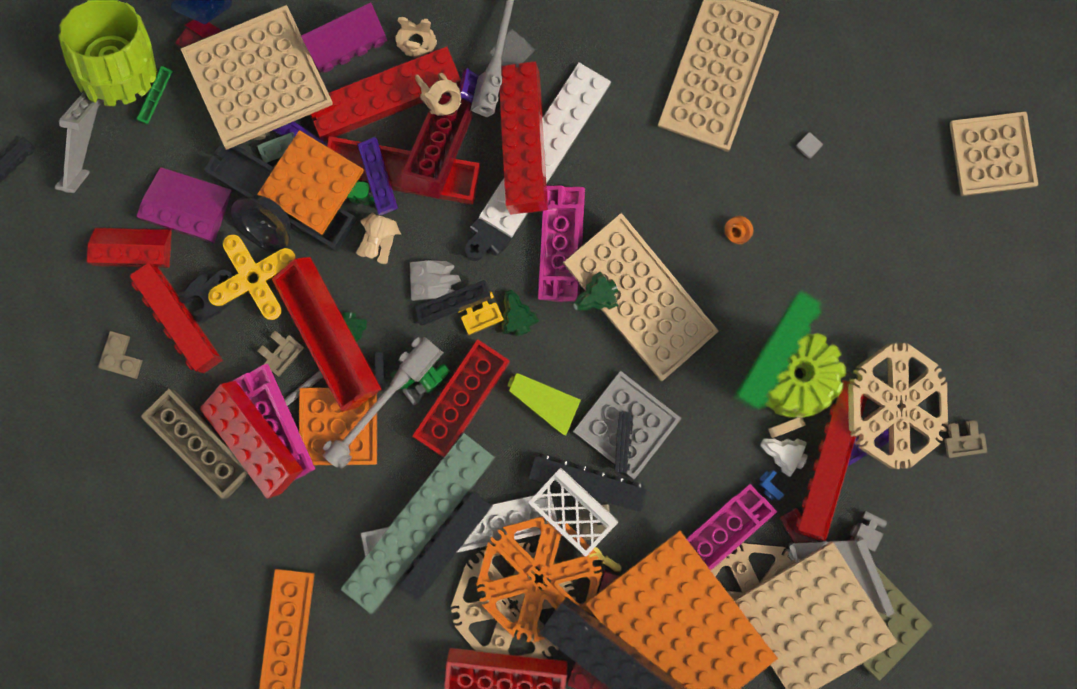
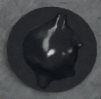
[231,195,291,251]

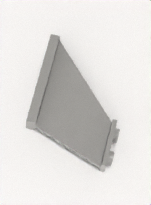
[55,91,104,193]
[787,536,895,616]

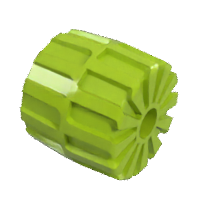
[59,0,157,106]
[754,333,845,418]

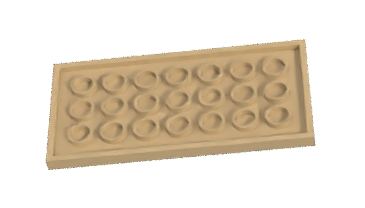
[658,0,779,152]
[563,213,718,381]

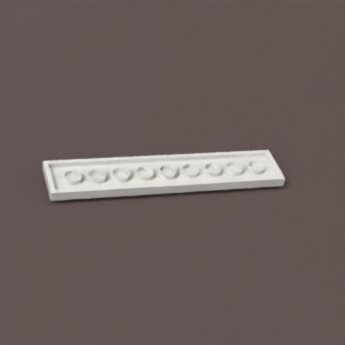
[479,63,611,238]
[361,492,557,557]

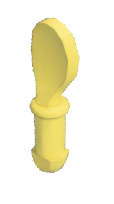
[589,547,622,572]

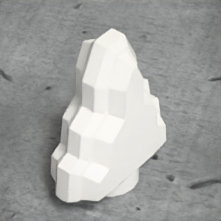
[760,439,808,477]

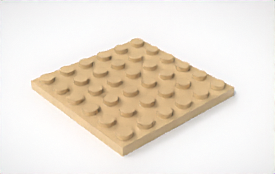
[181,5,333,150]
[733,541,897,689]

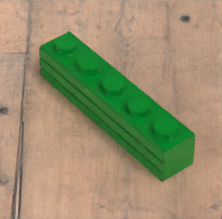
[136,66,172,125]

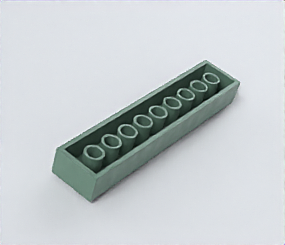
[341,433,495,614]

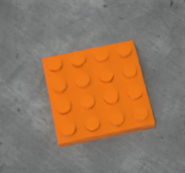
[257,130,364,235]
[299,388,377,465]

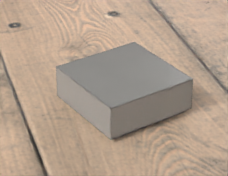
[796,132,823,160]

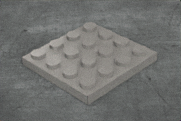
[573,371,681,479]

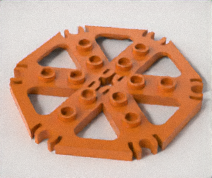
[476,516,602,643]

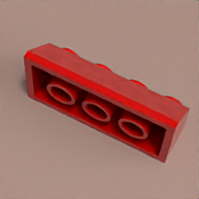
[87,228,172,268]

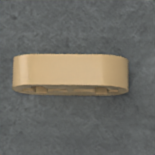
[768,417,806,438]

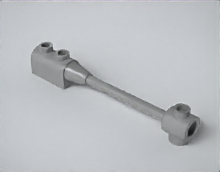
[471,0,514,117]
[323,337,443,468]

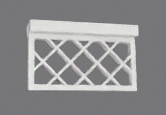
[529,468,618,556]

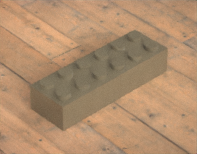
[141,389,249,499]

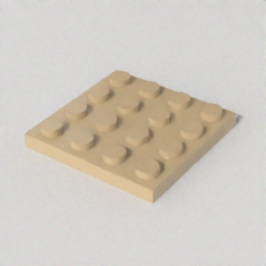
[950,112,1038,196]

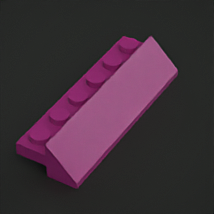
[538,186,585,302]
[233,364,315,480]
[687,484,777,570]

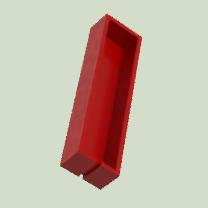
[311,47,461,141]
[500,61,548,215]
[327,136,480,205]
[272,257,382,412]
[797,380,868,542]

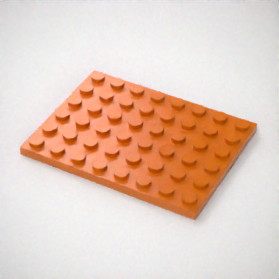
[586,531,778,689]

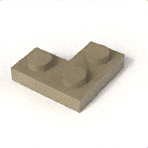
[98,331,143,379]

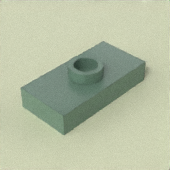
[257,132,295,163]

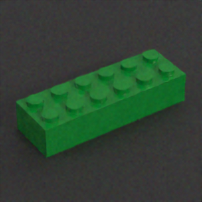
[733,291,822,411]

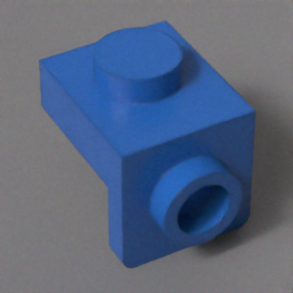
[759,470,784,500]

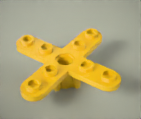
[208,234,296,320]

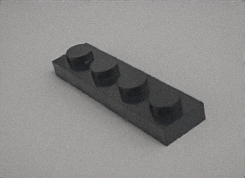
[415,280,491,326]

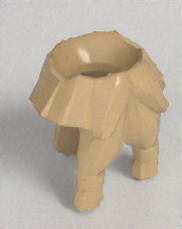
[395,17,437,58]
[415,73,461,116]
[356,213,401,264]

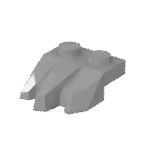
[410,261,461,301]

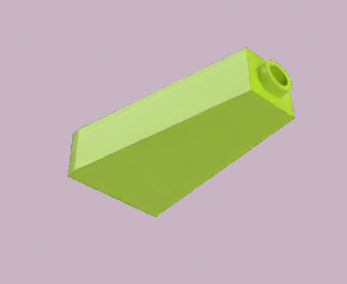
[508,373,581,436]

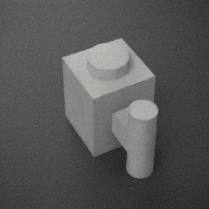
[849,511,887,551]

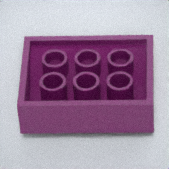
[301,3,387,73]
[137,167,233,243]

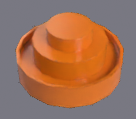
[725,216,753,244]

